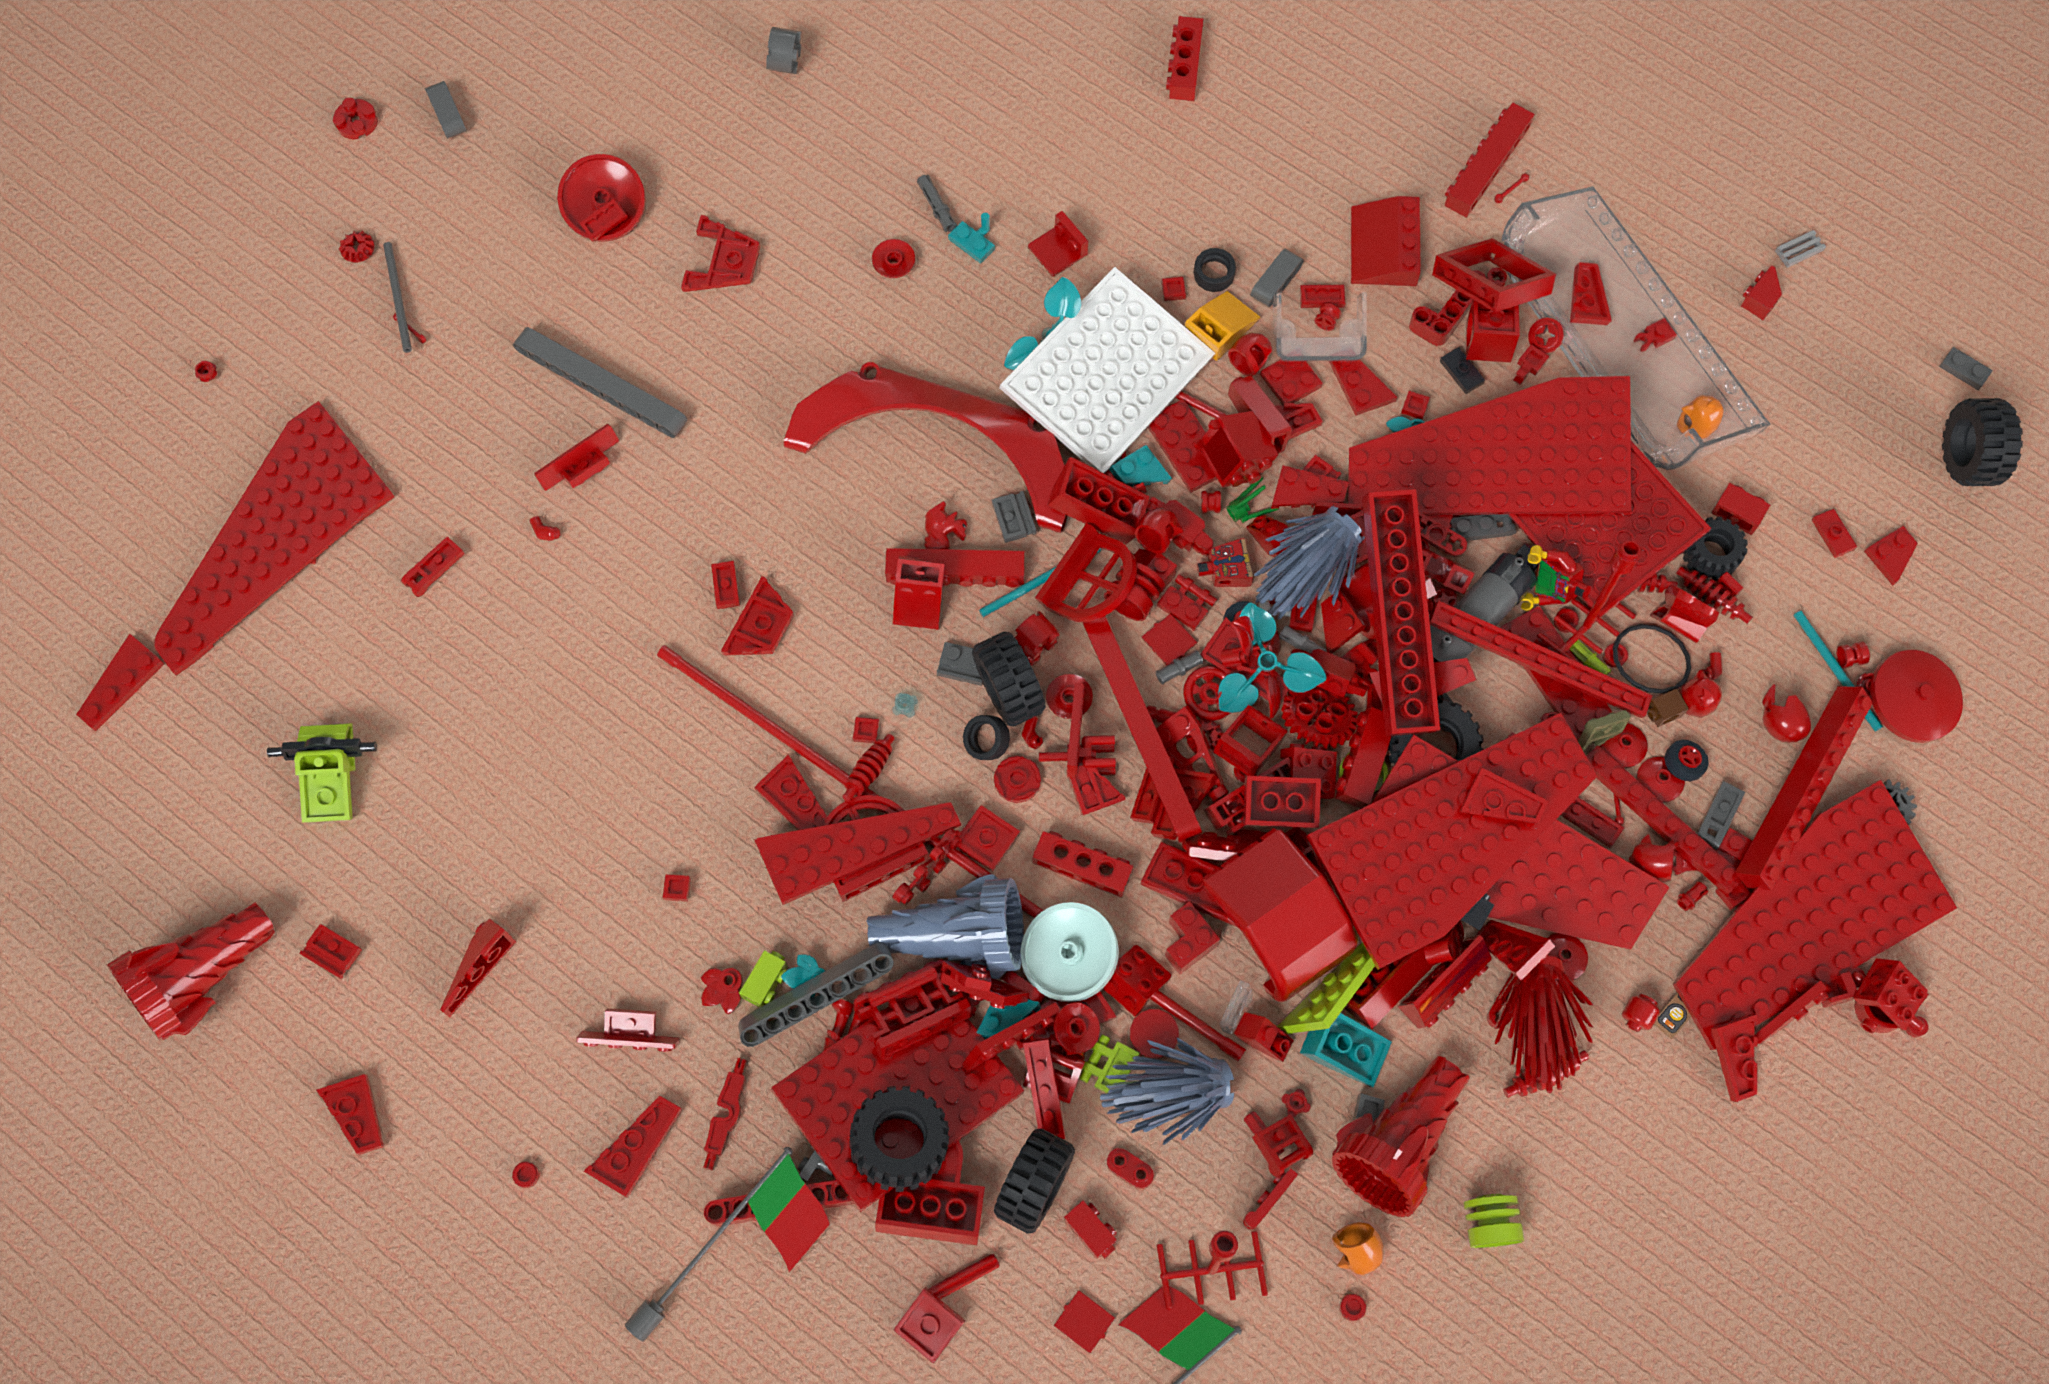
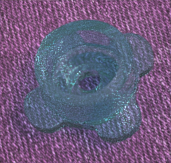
[892,693,918,718]

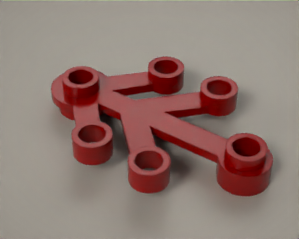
[892,828,962,905]

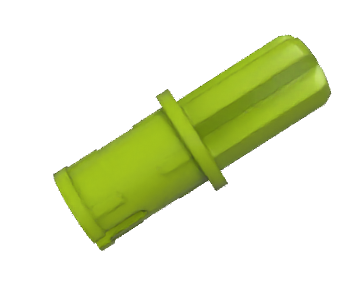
[1570,640,1611,675]

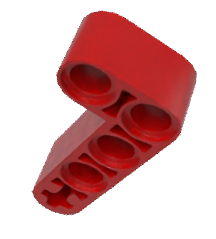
[1409,270,1486,346]

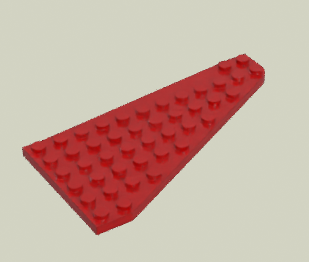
[154,401,395,676]

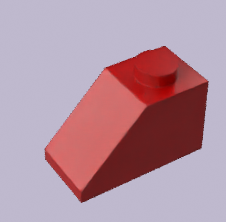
[1134,548,1177,591]

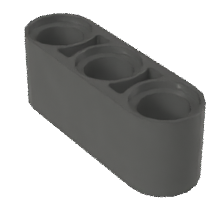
[425,81,467,139]
[1250,248,1304,307]

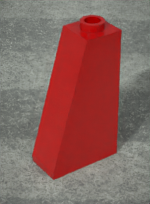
[1228,375,1292,454]

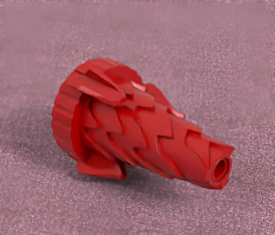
[106,902,275,1041]
[1332,1056,1470,1218]

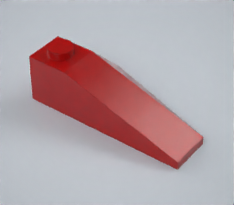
[440,919,516,1018]

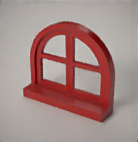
[1035,524,1137,622]
[823,795,929,902]

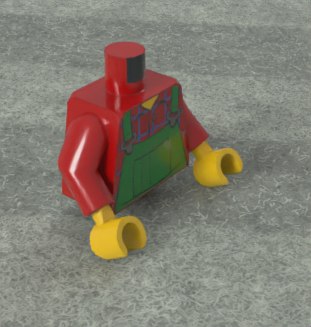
[1521,545,1591,611]

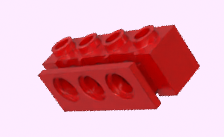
[1204,757,1291,835]

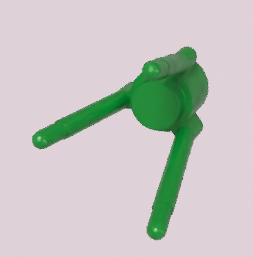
[1226,477,1279,523]

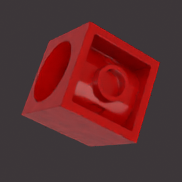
[1466,300,1520,363]

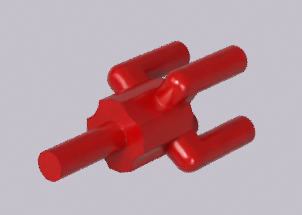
[1039,735,1116,775]

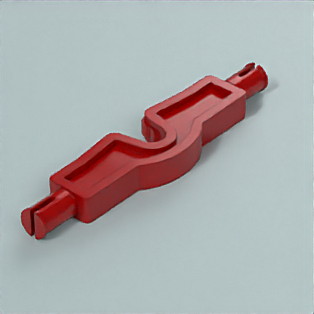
[703,1058,747,1171]

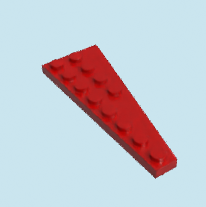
[754,802,961,905]

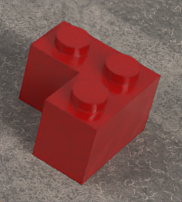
[1165,901,1220,975]

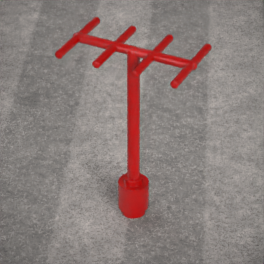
[1537,540,1641,663]
[1156,1230,1268,1309]

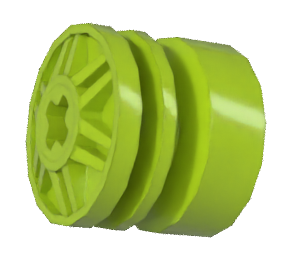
[1463,1194,1525,1248]

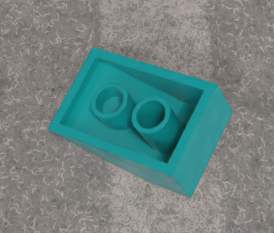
[1300,1013,1392,1087]

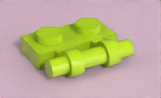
[1079,1035,1139,1094]

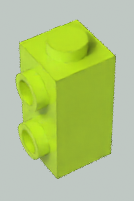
[739,950,788,1008]

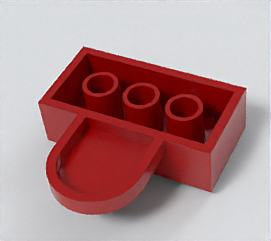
[875,1141,985,1246]

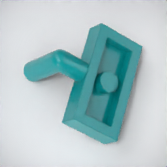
[948,213,995,264]

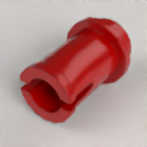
[1677,881,1709,911]

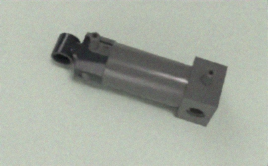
[1430,543,1539,663]

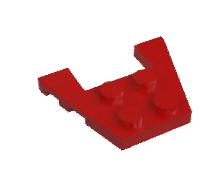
[681,215,760,292]

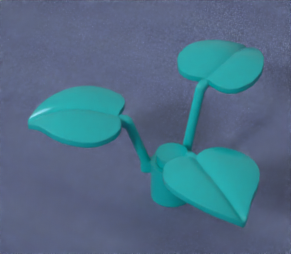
[1004,277,1081,370]
[1218,602,1326,713]

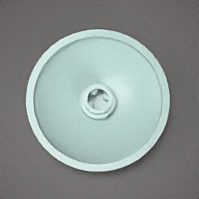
[1021,902,1119,1002]

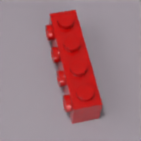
[1335,707,1391,809]

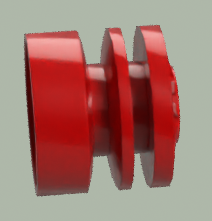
[1104,562,1165,621]

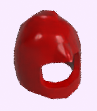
[1228,332,1272,376]
[1134,508,1184,554]
[1678,670,1722,718]
[1629,834,1679,882]

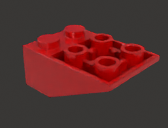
[892,555,946,630]

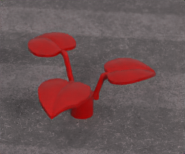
[1221,616,1282,719]

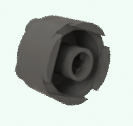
[766,27,802,74]

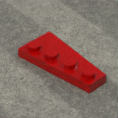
[1369,658,1477,703]

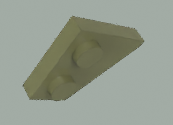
[1578,710,1631,752]

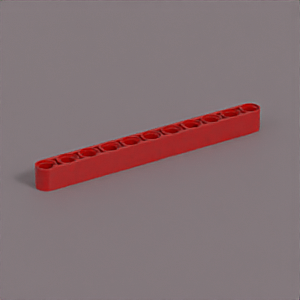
[1082,616,1202,842]

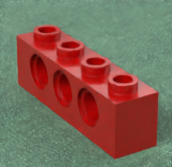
[1166,16,1204,101]
[1032,831,1133,898]

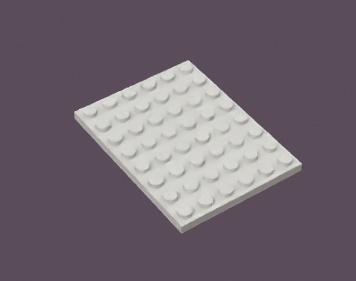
[999,267,1215,473]

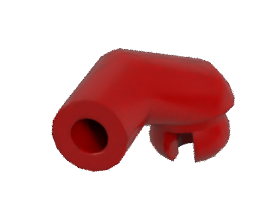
[1021,716,1043,749]

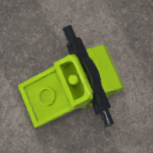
[267,723,378,823]

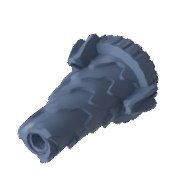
[866,874,1024,979]

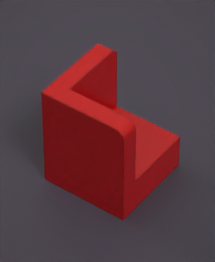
[1822,972,1858,1008]

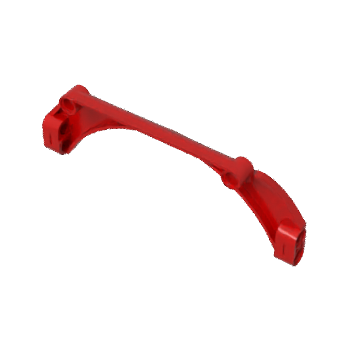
[784,362,1068,533]

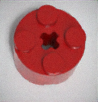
[1015,611,1060,666]

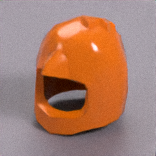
[1677,395,1724,439]
[1332,1222,1383,1275]

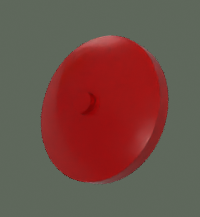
[557,154,646,242]
[1870,650,1963,743]

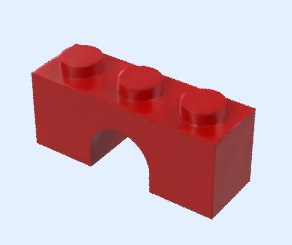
[1422,547,1475,594]

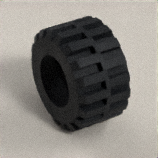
[1683,517,1748,581]

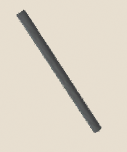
[383,242,412,353]

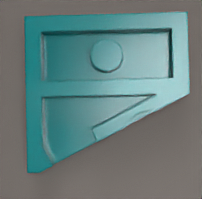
[1109,445,1172,487]
[977,999,1041,1039]

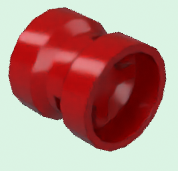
[1836,641,1870,668]

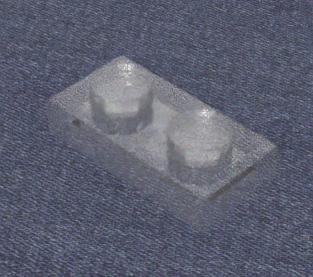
[1219,980,1253,1034]

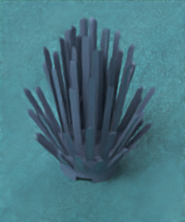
[1254,506,1365,619]
[1100,1038,1235,1145]

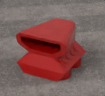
[1650,585,1719,643]

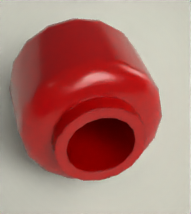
[1622,993,1660,1032]

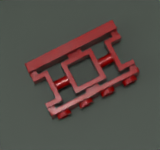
[854,959,971,1059]

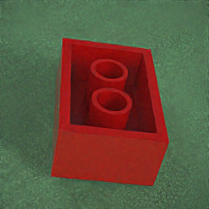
[1243,776,1321,828]

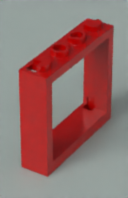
[1432,238,1556,312]

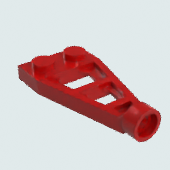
[1156,706,1229,803]

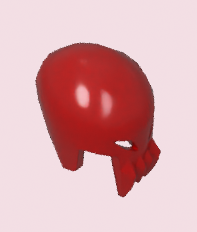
[1762,684,1811,743]

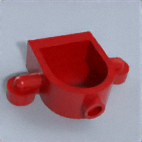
[1849,967,1929,1038]

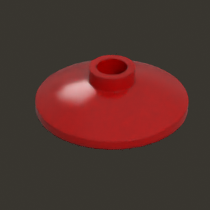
[872,239,915,278]
[1046,674,1093,719]
[1600,723,1648,768]
[1636,757,1685,803]
[1548,933,1588,980]
[1054,1003,1100,1053]

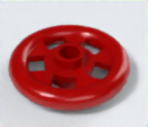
[1183,666,1230,721]

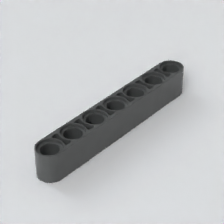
[738,943,894,1047]

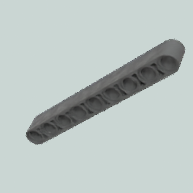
[512,327,687,438]

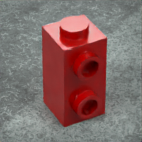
[1064,1200,1117,1259]

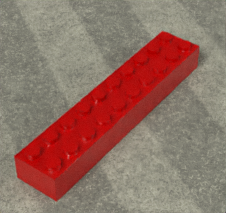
[1362,489,1440,736]

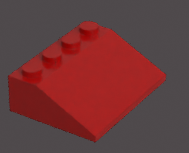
[1351,196,1421,286]

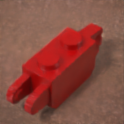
[1146,497,1214,557]
[1290,648,1370,698]

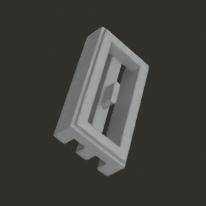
[1775,230,1826,268]

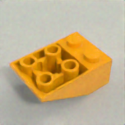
[1185,291,1260,361]

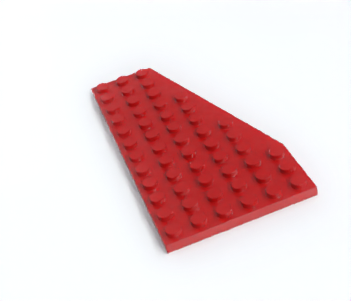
[1348,376,1631,515]
[1306,713,1597,970]
[1371,734,1669,950]
[1673,780,1957,1050]

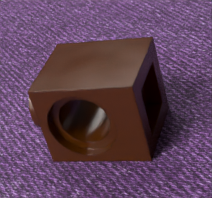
[1647,689,1689,728]

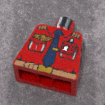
[1197,538,1253,587]

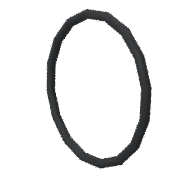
[1613,624,1691,694]

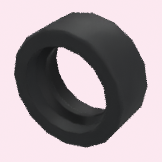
[1193,248,1236,292]
[963,715,1010,760]

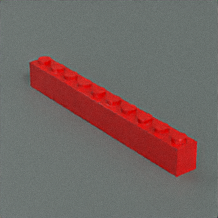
[1735,686,1873,891]

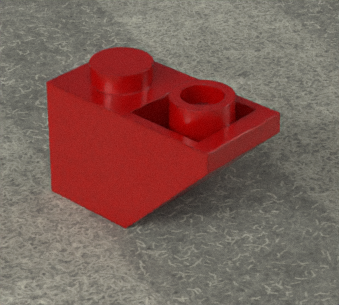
[1741,265,1782,320]
[1246,515,1294,557]
[1234,1012,1294,1062]

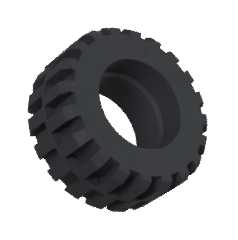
[1942,398,2023,486]
[972,632,1046,727]
[1388,699,1484,765]
[849,1086,949,1192]
[994,1128,1075,1234]

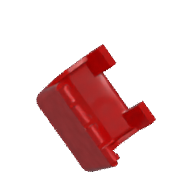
[1202,828,1359,1002]

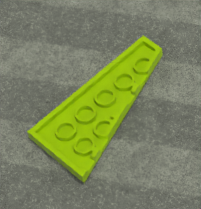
[1277,942,1375,1034]

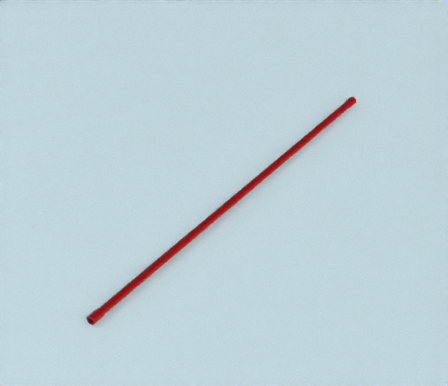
[657,645,1246,1062]

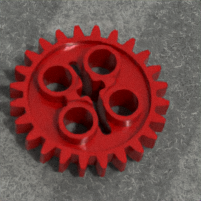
[1281,687,1358,749]

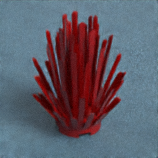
[1491,956,1594,1093]

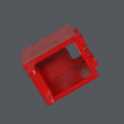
[1192,411,1279,487]

